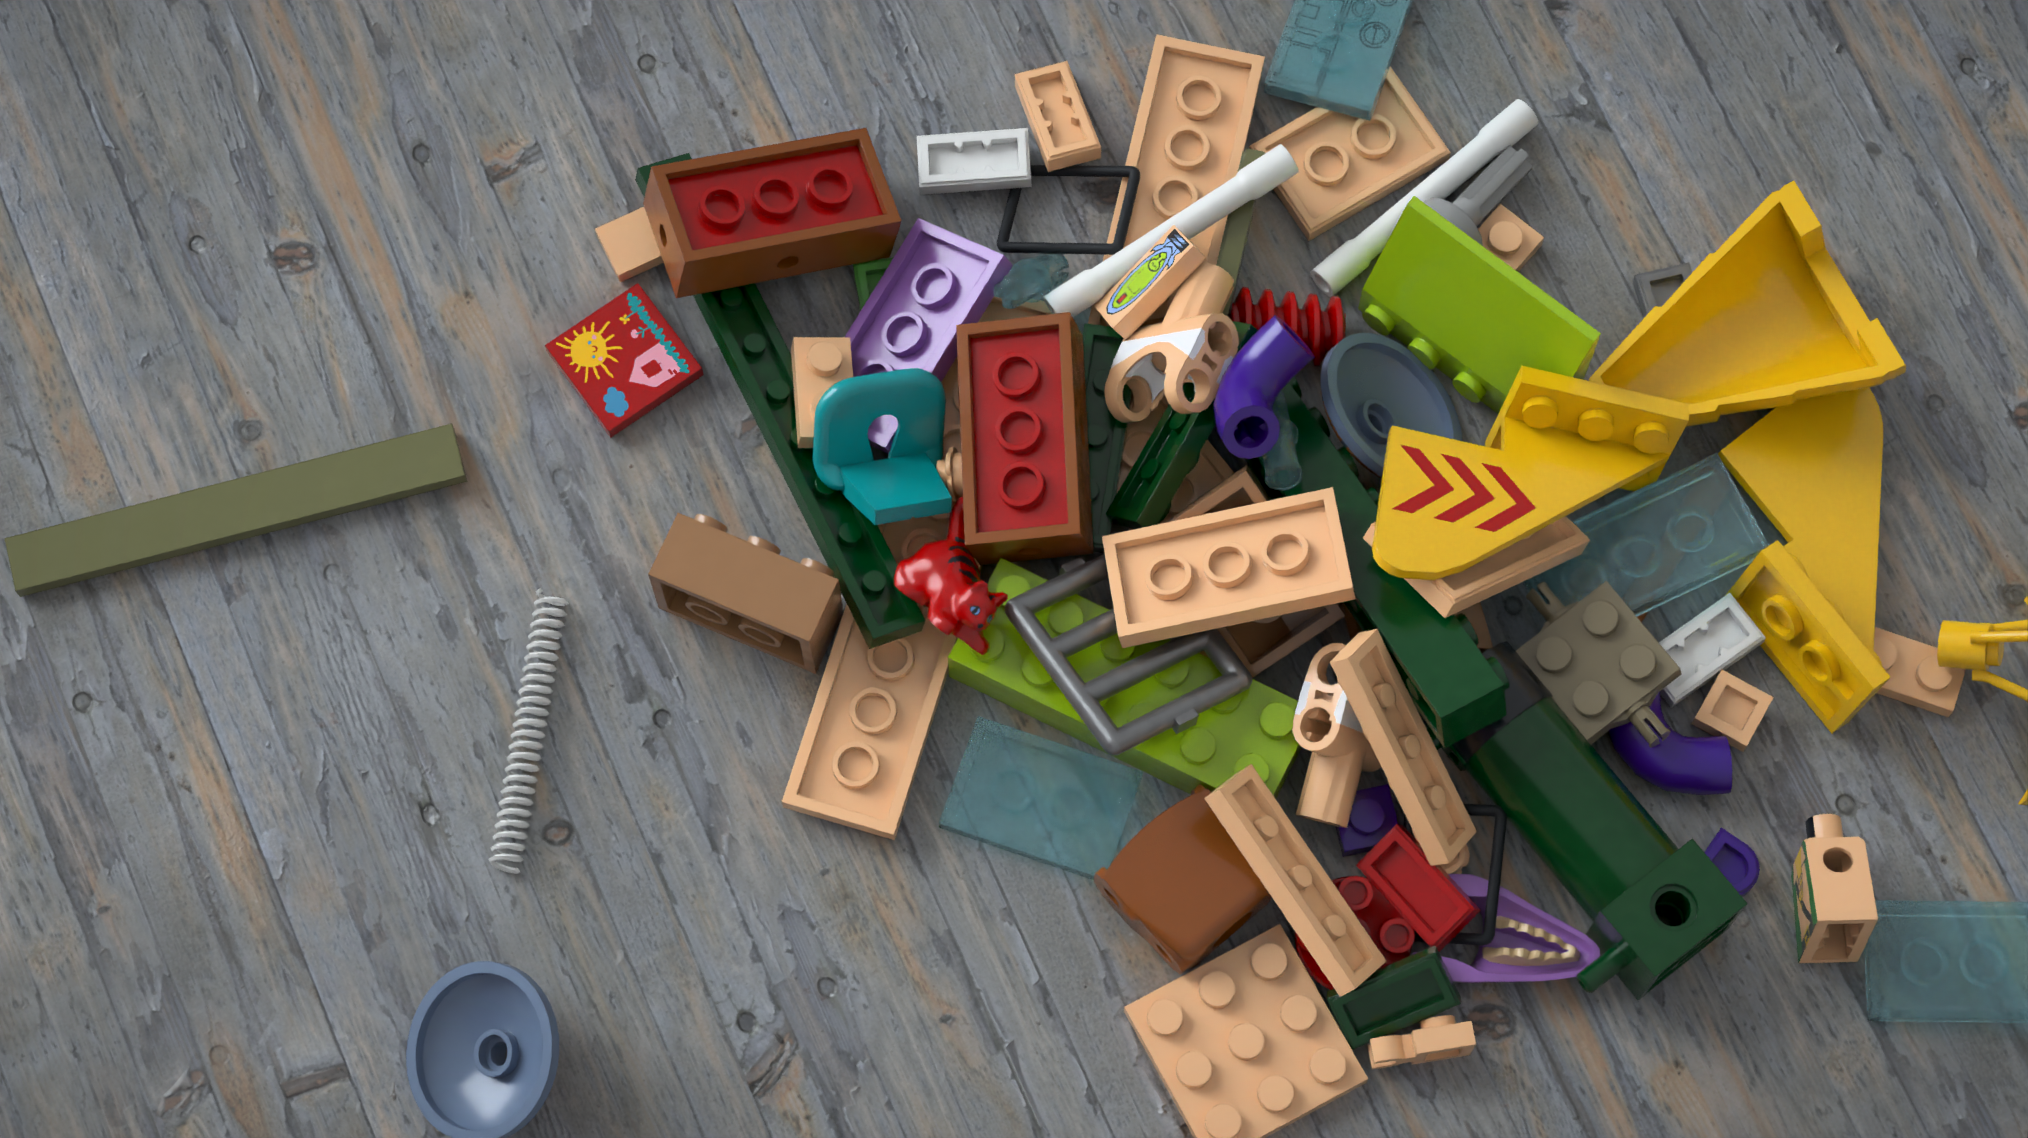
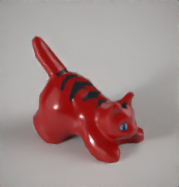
[894,497,1008,655]

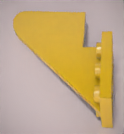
[1717,387,1891,734]

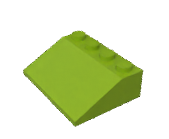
[1358,196,1601,416]

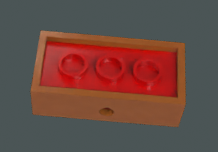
[643,128,902,298]
[956,312,1094,565]

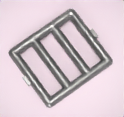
[1004,554,1252,755]

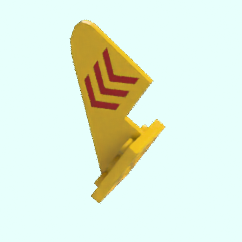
[1372,366,1689,580]

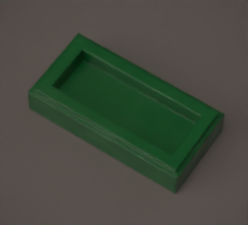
[1326,945,1461,1050]

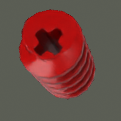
[1230,287,1346,367]

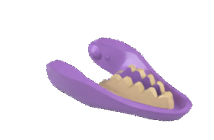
[1412,874,1600,983]

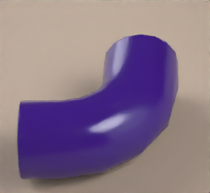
[1213,315,1315,459]
[1609,692,1733,795]

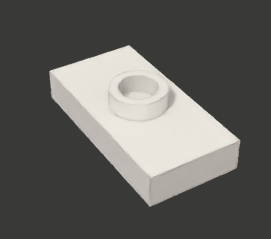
[917,128,1032,195]
[1659,593,1766,708]

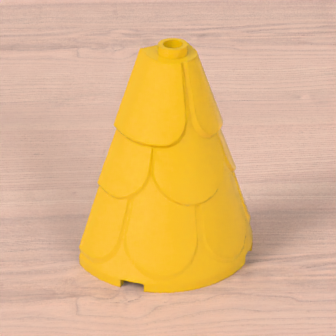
[1589,180,1906,427]

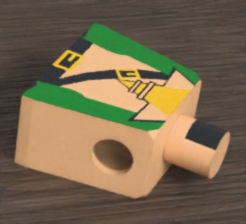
[1791,814,1878,963]

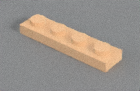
[1330,629,1477,866]
[1204,764,1386,997]

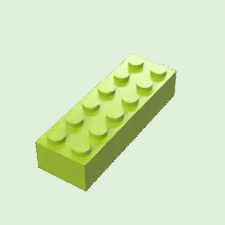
[948,558,1302,799]

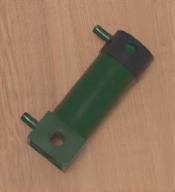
[1418,642,1748,1001]

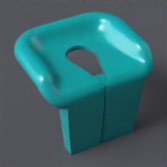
[813,368,952,525]

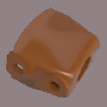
[1094,784,1271,974]

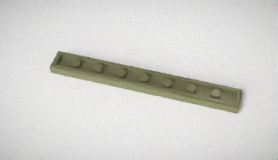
[4,423,467,597]

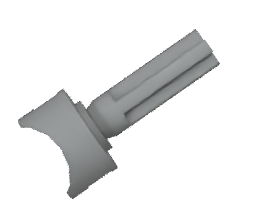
[1424,145,1533,246]

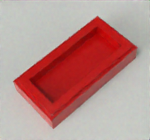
[1356,824,1481,952]

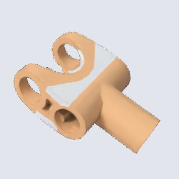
[1104,261,1239,423]
[1292,643,1382,828]

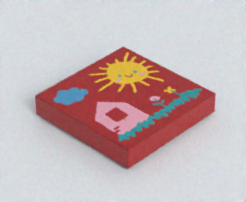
[545,283,704,438]

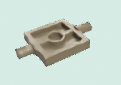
[1515,581,1682,748]

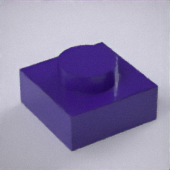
[1335,784,1398,857]

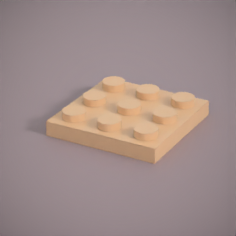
[1124,924,1368,1138]

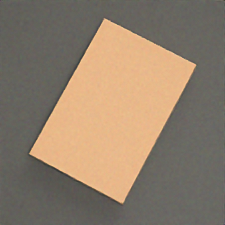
[1249,65,1451,241]

